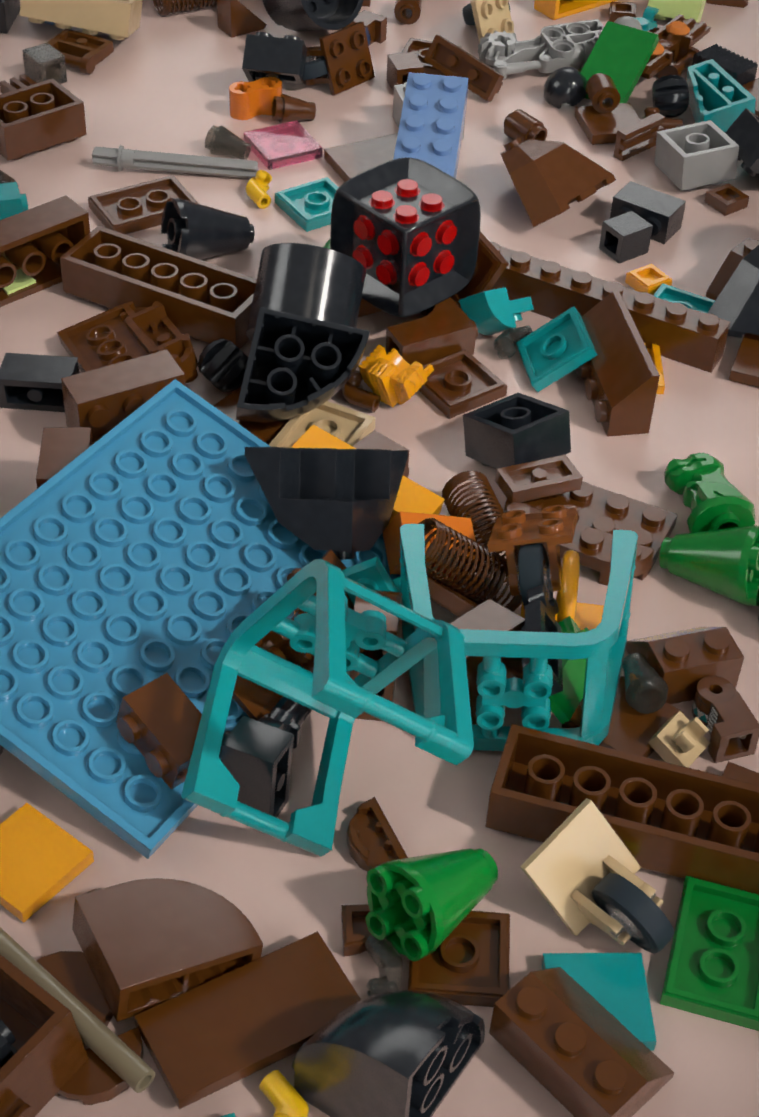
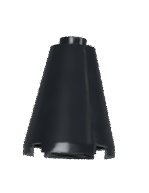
[161,198,255,260]

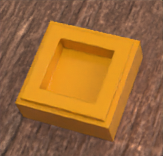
[625,263,673,295]

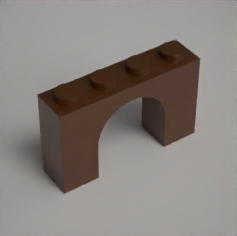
[358,297,478,366]

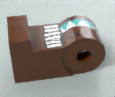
[692,676,759,763]

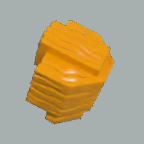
[358,345,434,407]

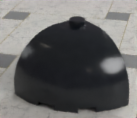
[236,307,370,423]
[292,990,485,1117]

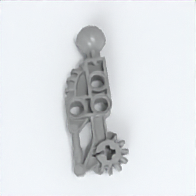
[478,16,642,80]

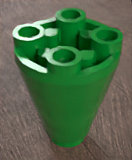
[659,525,759,606]
[366,848,498,962]

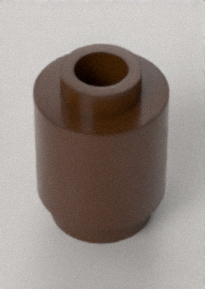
[394,0,422,25]
[586,73,620,113]
[504,109,548,142]

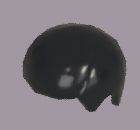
[544,67,588,109]

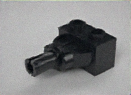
[219,699,312,818]

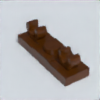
[423,35,504,102]

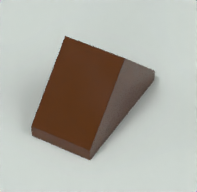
[217,0,267,38]

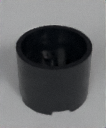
[262,0,363,31]
[246,243,366,341]

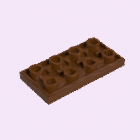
[134,931,361,1109]

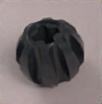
[652,74,689,118]
[198,339,248,392]

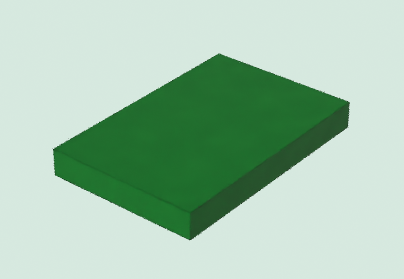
[581,21,659,103]
[660,876,759,1031]

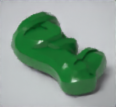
[664,453,755,533]

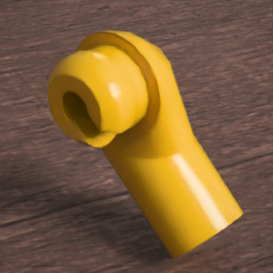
[245,170,272,209]
[259,1070,309,1117]

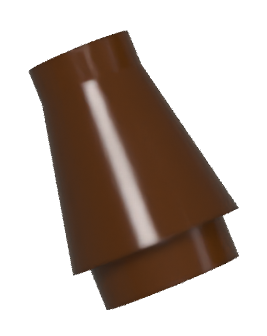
[272,94,316,124]

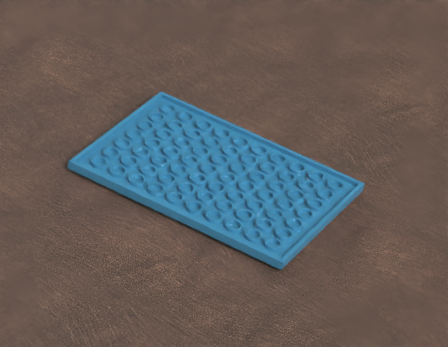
[0,379,401,859]

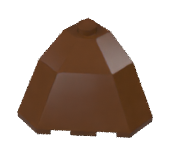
[500,137,616,227]

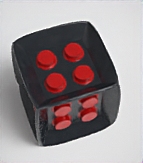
[330,158,481,317]

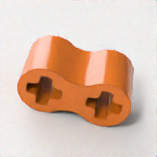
[229,77,282,120]

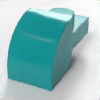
[459,287,534,336]

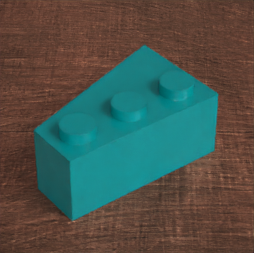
[687,59,756,132]

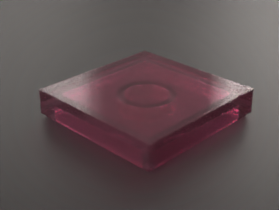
[243,120,323,170]

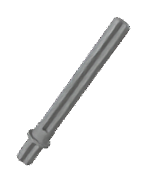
[92,145,258,179]

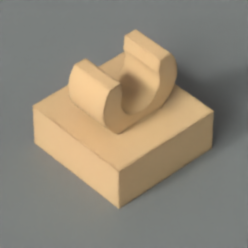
[648,711,710,768]

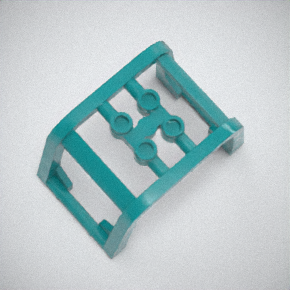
[399,524,638,751]
[182,559,474,857]

